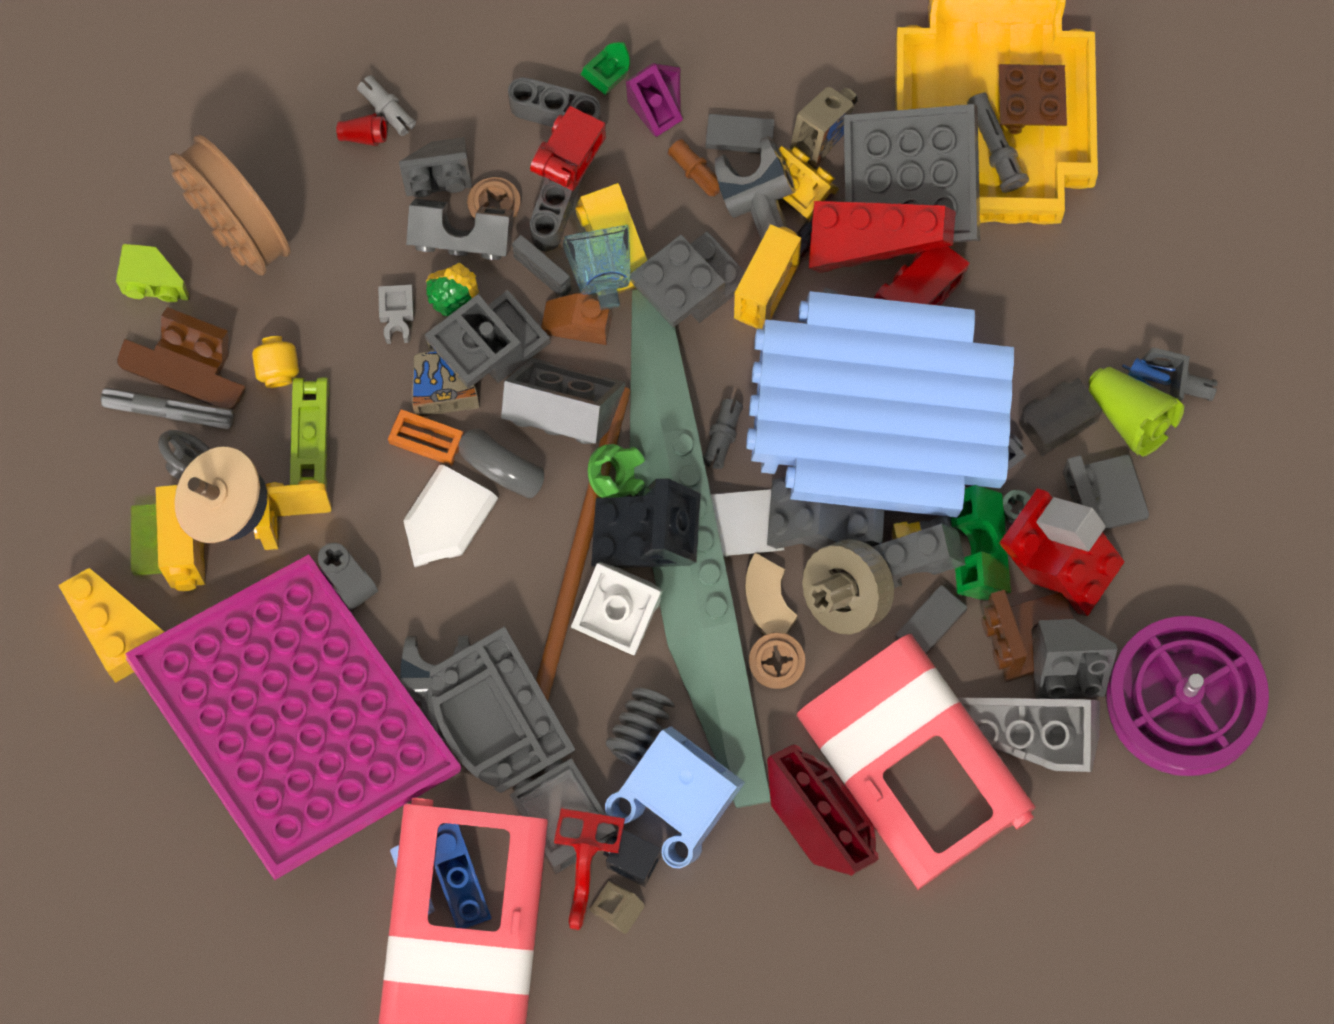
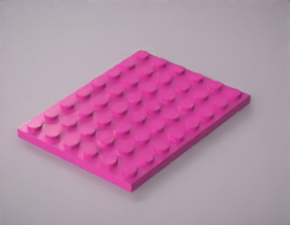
[125,554,461,880]

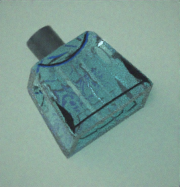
[563,225,631,310]

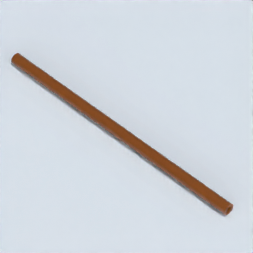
[536,387,631,701]

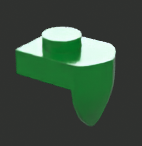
[580,42,631,95]

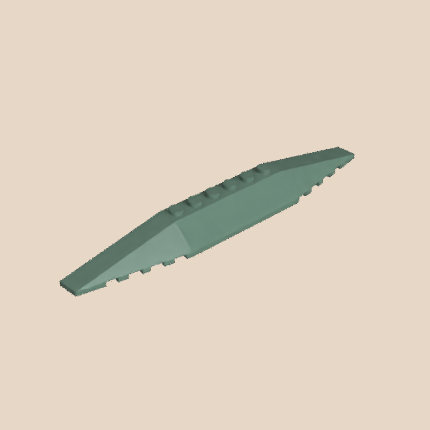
[630,289,771,808]

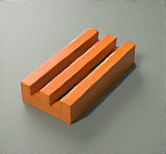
[388,409,464,466]

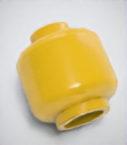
[252,336,299,388]

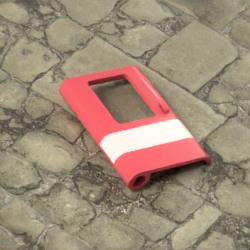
[797,634,1036,890]
[378,798,548,1024]

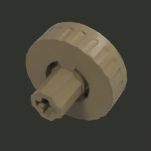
[802,539,894,635]

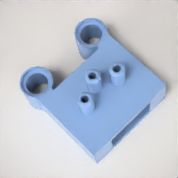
[605,726,745,868]

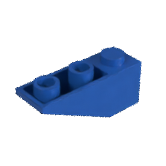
[434,823,492,929]

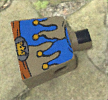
[790,87,858,168]
[412,342,479,417]

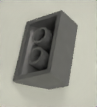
[501,358,625,444]

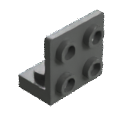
[1063,455,1149,531]

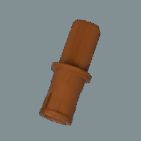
[668,139,720,197]

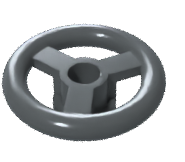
[158,430,210,480]

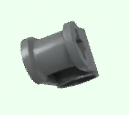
[318,543,378,612]

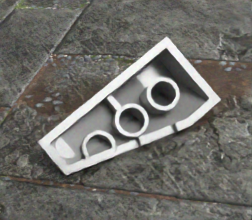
[958,698,1100,772]

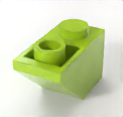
[116,244,189,302]

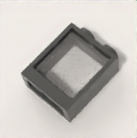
[510,758,617,875]

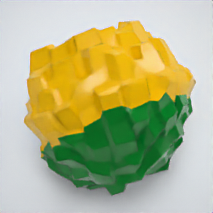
[426,263,479,317]

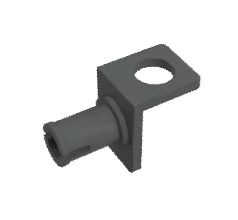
[1142,348,1218,402]

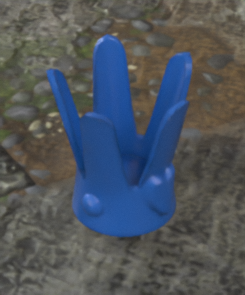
[1122,358,1176,387]

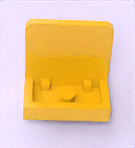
[254,480,331,550]

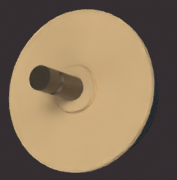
[175,447,267,543]

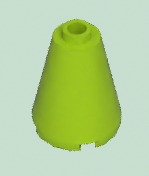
[1088,367,1184,457]

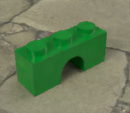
[951,485,1011,601]

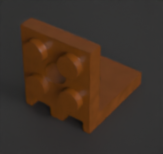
[981,590,1074,683]

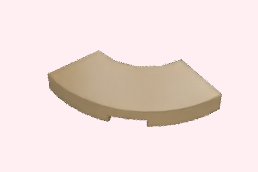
[745,553,798,636]

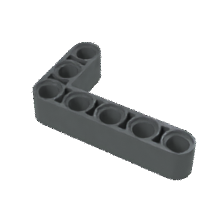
[508,77,602,251]

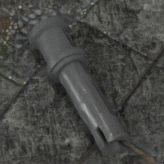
[967,93,1030,193]

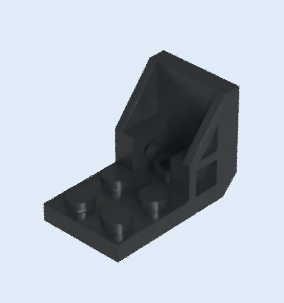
[591,478,701,568]

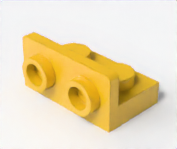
[779,146,839,219]

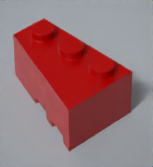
[874,246,970,306]

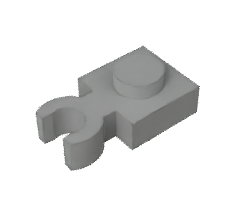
[378,285,414,344]

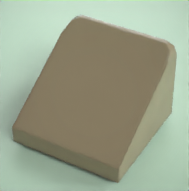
[589,881,645,934]

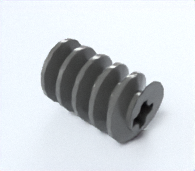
[606,688,675,768]

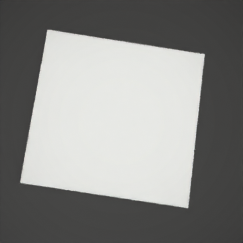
[711,489,784,556]

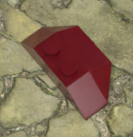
[767,744,879,876]

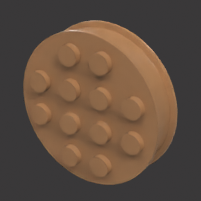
[169,135,291,276]

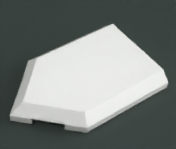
[403,465,498,567]

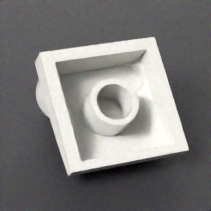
[571,562,663,655]

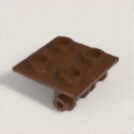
[998,64,1067,135]

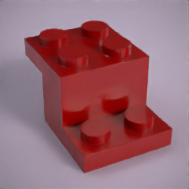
[1000,488,1125,616]

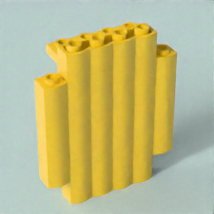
[895,0,1098,225]

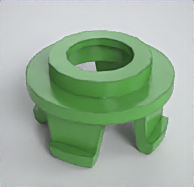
[588,444,645,498]

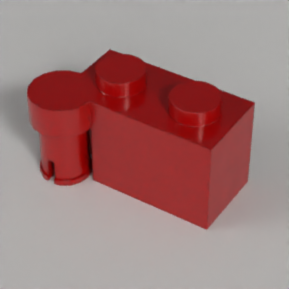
[530,106,606,191]

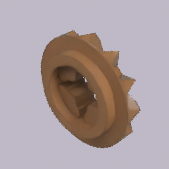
[467,177,521,219]
[749,632,805,689]

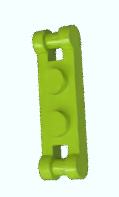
[290,377,329,489]

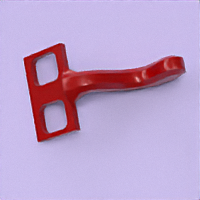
[554,808,625,930]

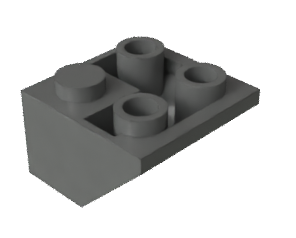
[399,137,472,198]
[1033,619,1117,699]

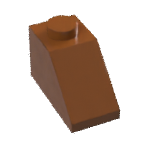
[541,293,613,345]

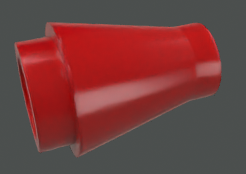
[336,113,387,146]

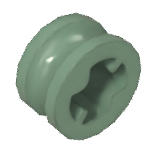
[1003,490,1031,524]

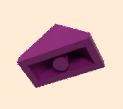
[626,63,683,137]

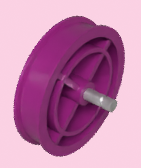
[1106,616,1269,776]

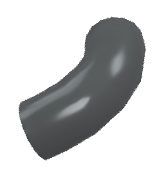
[458,429,544,499]

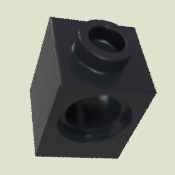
[603,830,661,887]

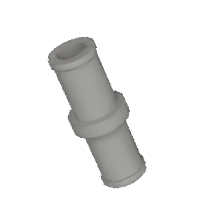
[357,75,416,136]

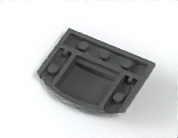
[430,626,575,793]

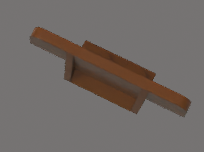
[117,307,245,410]

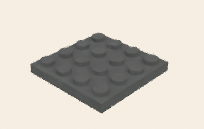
[844,104,981,243]

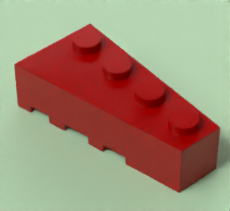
[809,201,956,273]

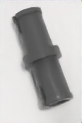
[703,399,743,469]

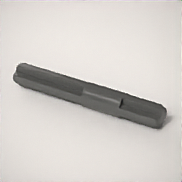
[101,387,234,429]

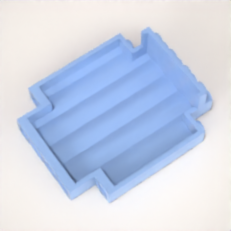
[746,291,1014,517]

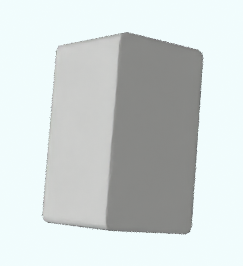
[1036,497,1106,551]

